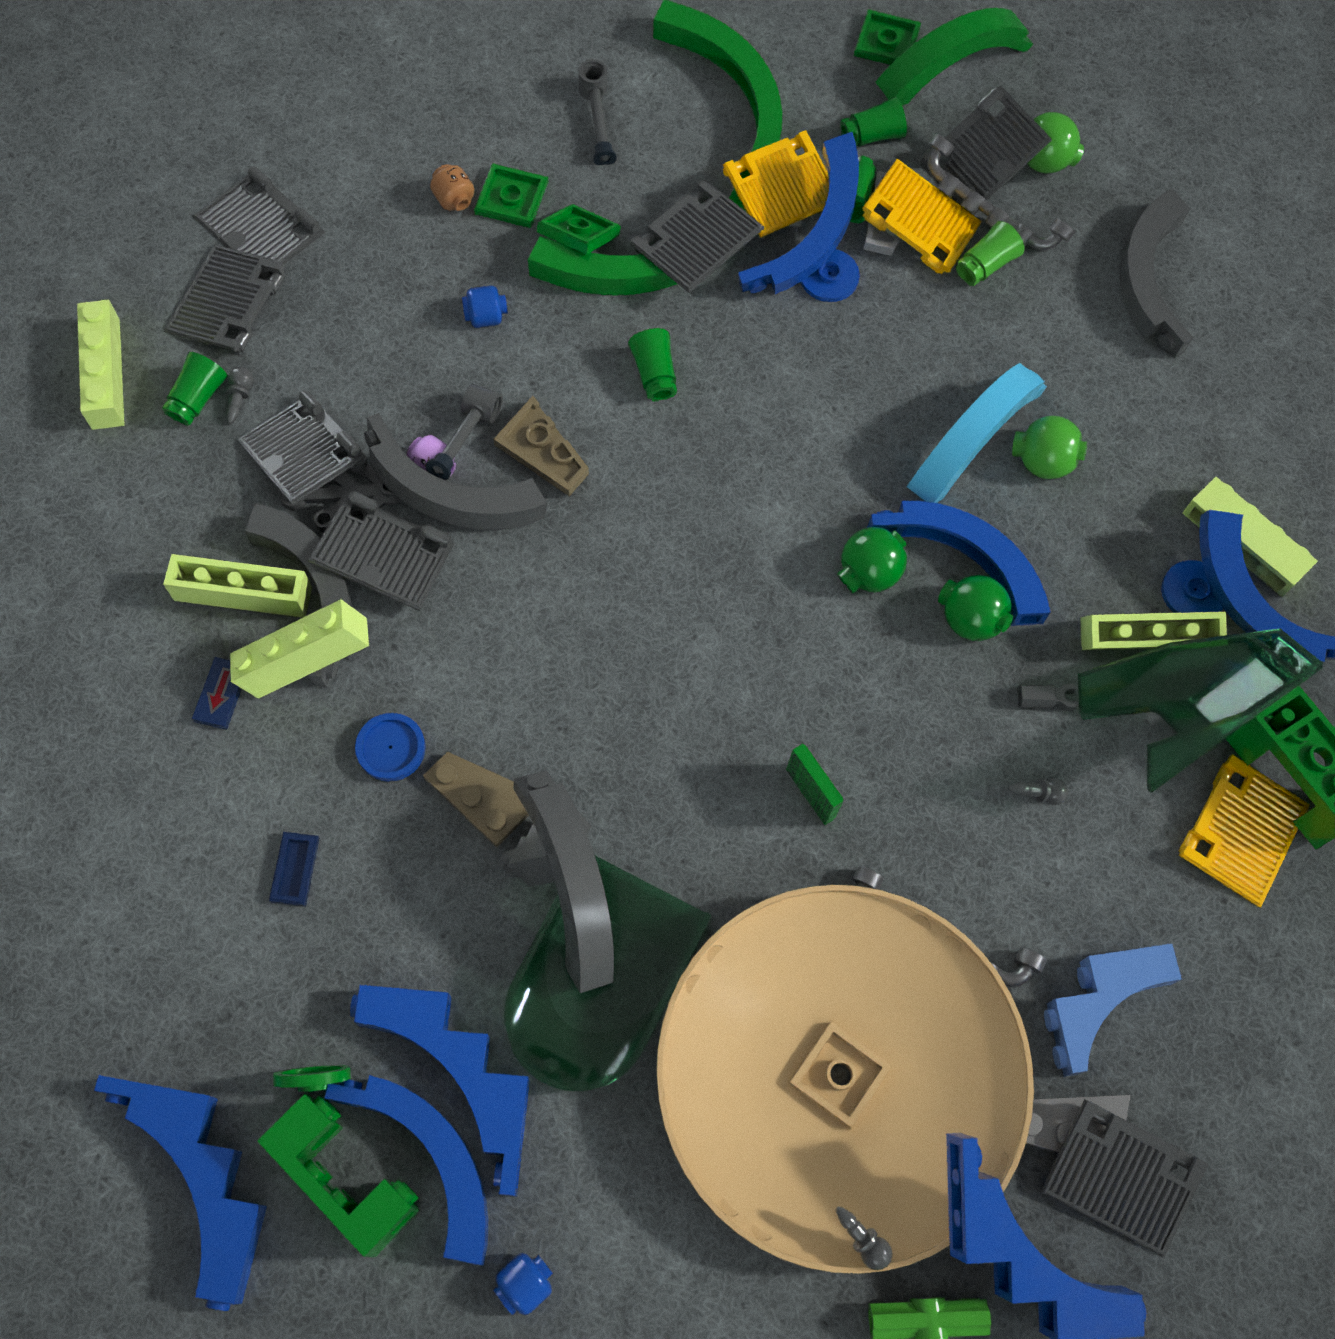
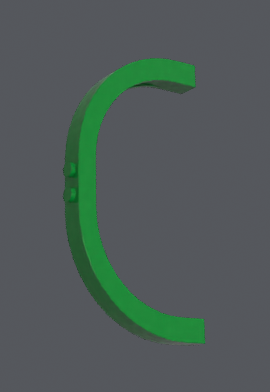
[528,0,782,296]

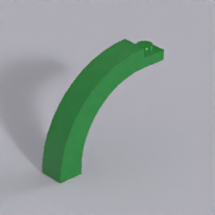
[875,8,1033,106]

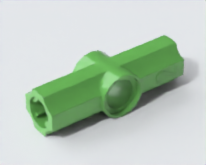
[868,1297,991,1339]

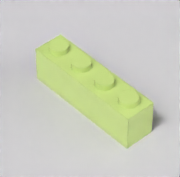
[77,300,124,430]
[1183,477,1318,597]
[163,554,312,617]
[230,599,369,699]
[1080,612,1227,650]

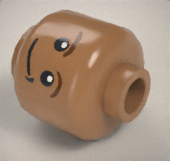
[430,164,475,211]

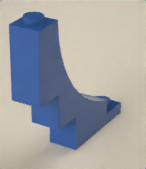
[350,985,530,1197]
[94,1075,267,1311]
[946,1133,1146,1339]

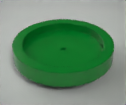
[273,1065,351,1092]

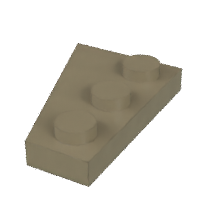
[494,396,589,497]
[423,752,529,848]

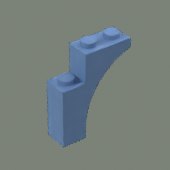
[1044,944,1182,1077]

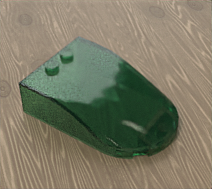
[504,856,714,1091]

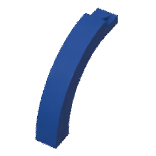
[738,132,859,294]
[867,501,1051,626]
[1199,510,1335,664]
[324,1075,488,1265]

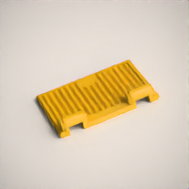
[723,130,829,238]
[862,159,982,274]
[1178,754,1310,908]

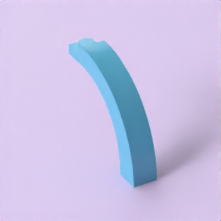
[907,363,1047,503]

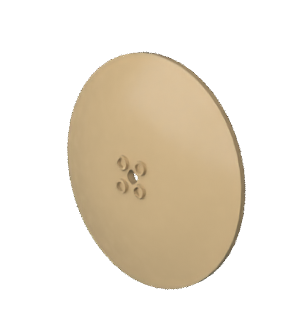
[657,885,1034,1274]

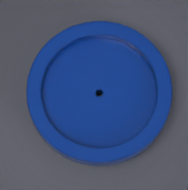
[800,249,860,302]
[1161,560,1223,613]
[355,713,426,781]

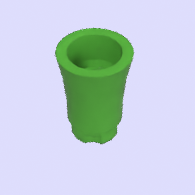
[956,221,1024,286]

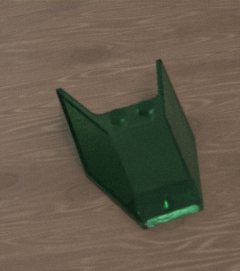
[1078,628,1323,793]

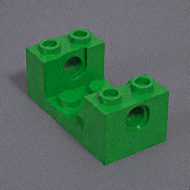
[1226,686,1335,850]
[257,1094,420,1257]

